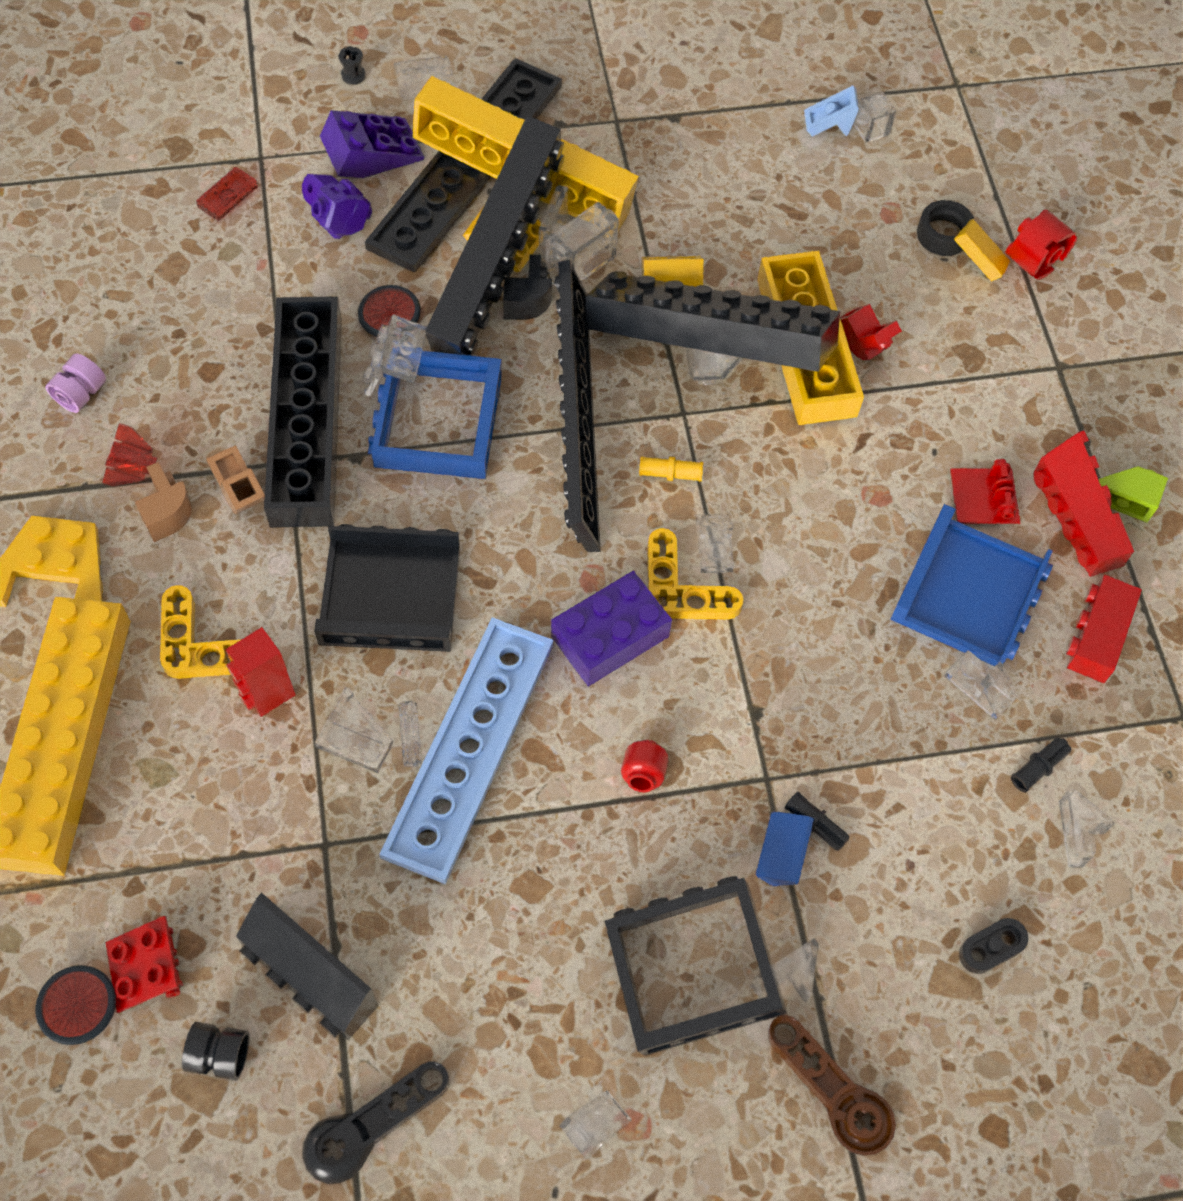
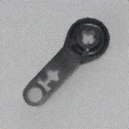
[302,1061,449,1184]

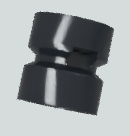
[182,1021,250,1081]

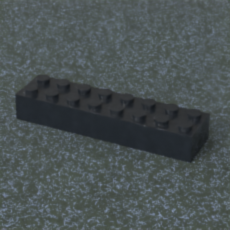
[425,115,565,356]
[586,271,840,372]
[264,296,342,528]

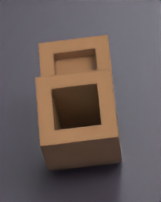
[206,445,265,515]
[135,462,192,542]

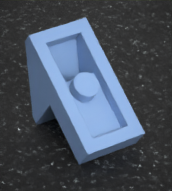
[804,85,859,136]

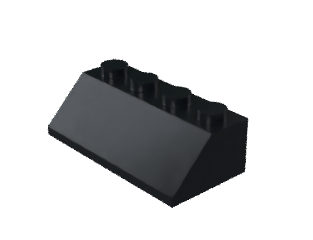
[236,892,378,1040]

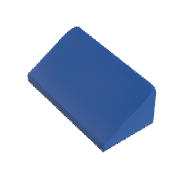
[756,812,814,886]

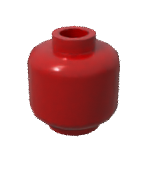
[621,739,669,793]

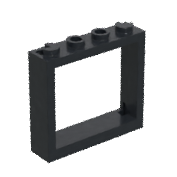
[604,876,787,1056]

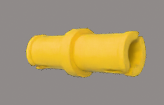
[639,456,704,482]

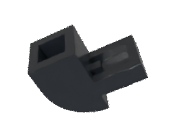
[503,254,552,320]

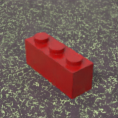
[1066,574,1142,683]
[225,627,296,717]

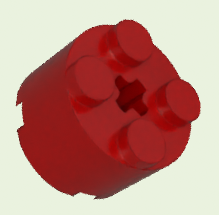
[1005,209,1077,280]

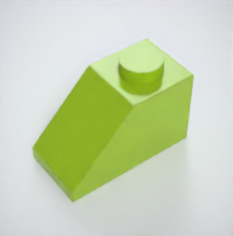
[1099,466,1168,523]

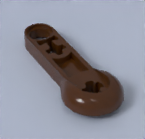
[767,1015,896,1156]

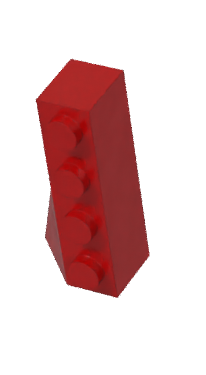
[1033,430,1134,577]

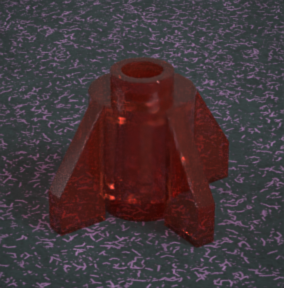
[102,423,158,487]

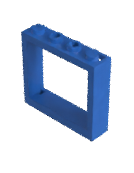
[368,348,502,479]

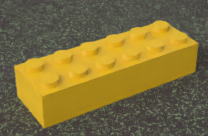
[757,250,864,425]

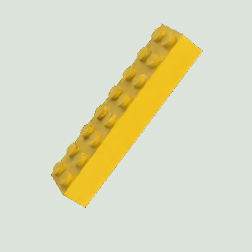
[413,76,639,237]
[0,597,131,876]

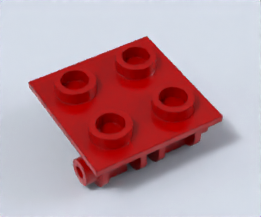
[950,458,1021,524]
[105,916,183,1013]

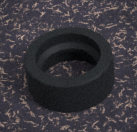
[917,200,975,256]

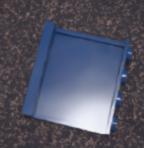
[890,504,1053,669]

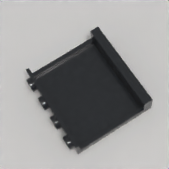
[314,524,460,652]

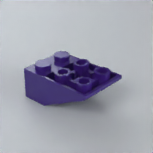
[320,110,425,178]

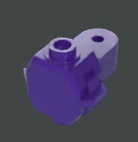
[302,174,372,239]

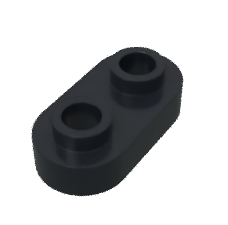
[959,918,1029,974]

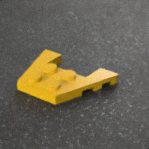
[0,516,103,607]

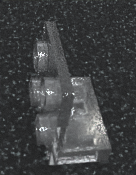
[362,315,427,396]

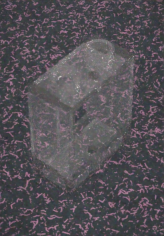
[546,202,619,286]

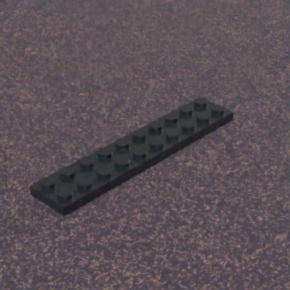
[364,58,562,273]
[555,259,601,552]

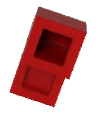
[840,304,902,361]

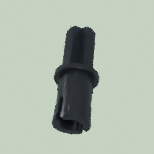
[1011,738,1071,793]
[784,791,850,851]

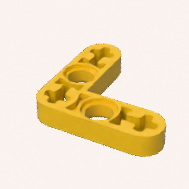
[647,528,744,620]
[160,585,241,679]

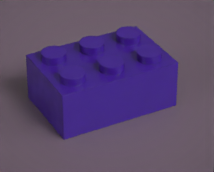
[551,570,672,687]

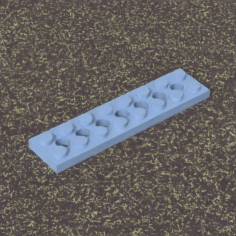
[379,617,553,885]

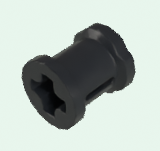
[338,46,366,85]

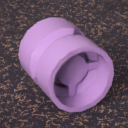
[45,353,106,413]

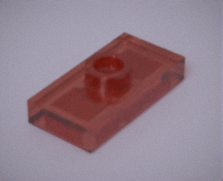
[196,166,258,222]

